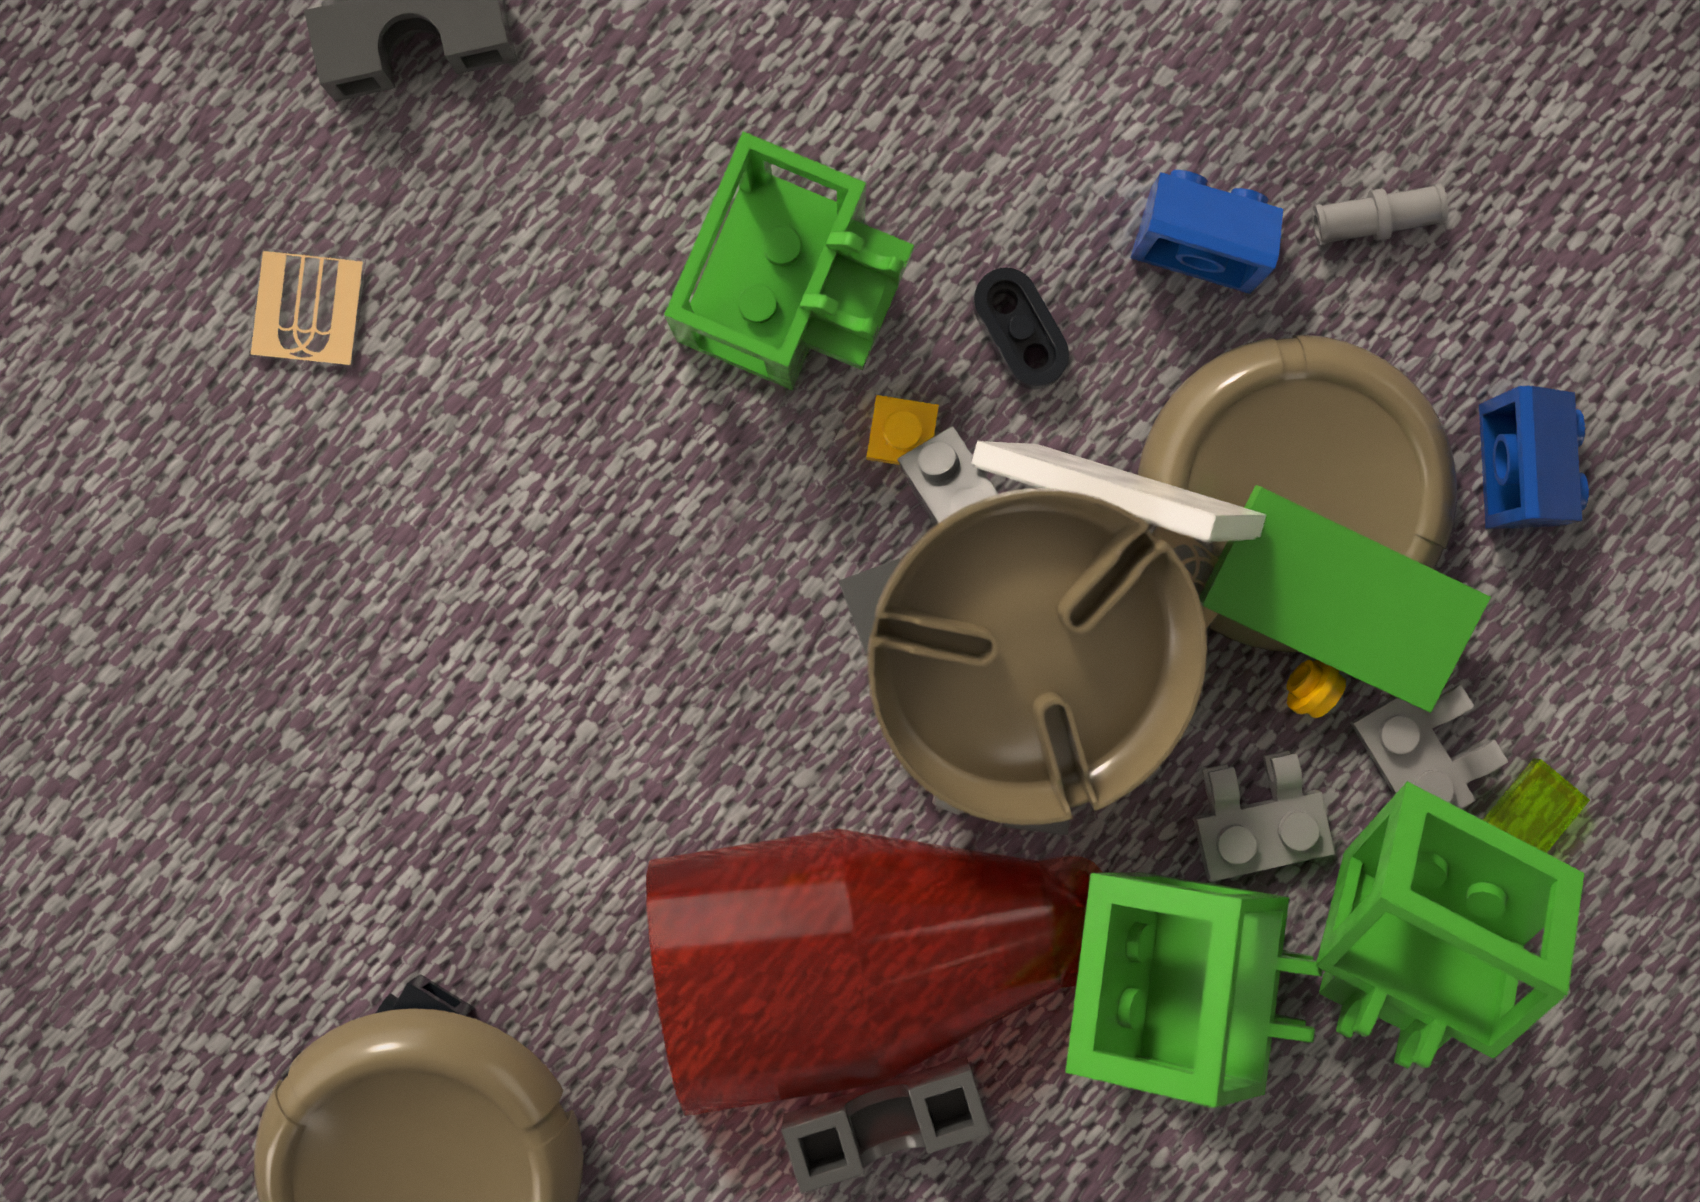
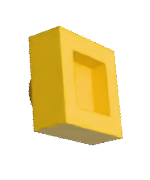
[866,395,939,465]

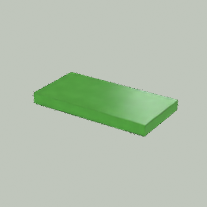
[1199,485,1491,713]

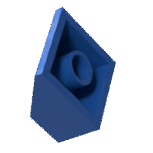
[1130,170,1283,294]
[1479,386,1589,529]

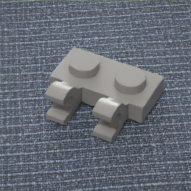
[1349,684,1508,809]
[1193,750,1335,882]

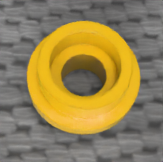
[1286,660,1346,718]

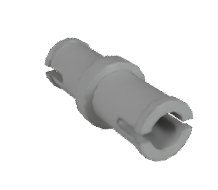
[1312,183,1448,246]

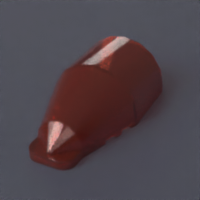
[646,828,1103,1116]

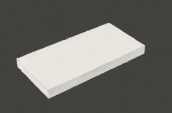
[972,441,1266,542]

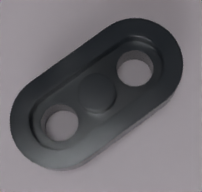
[973,268,1069,389]

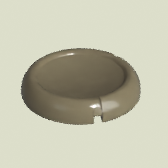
[1138,335,1457,652]
[867,489,1207,825]
[254,1009,584,1202]

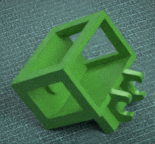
[664,131,914,390]
[1316,781,1584,1069]
[1065,872,1322,1108]

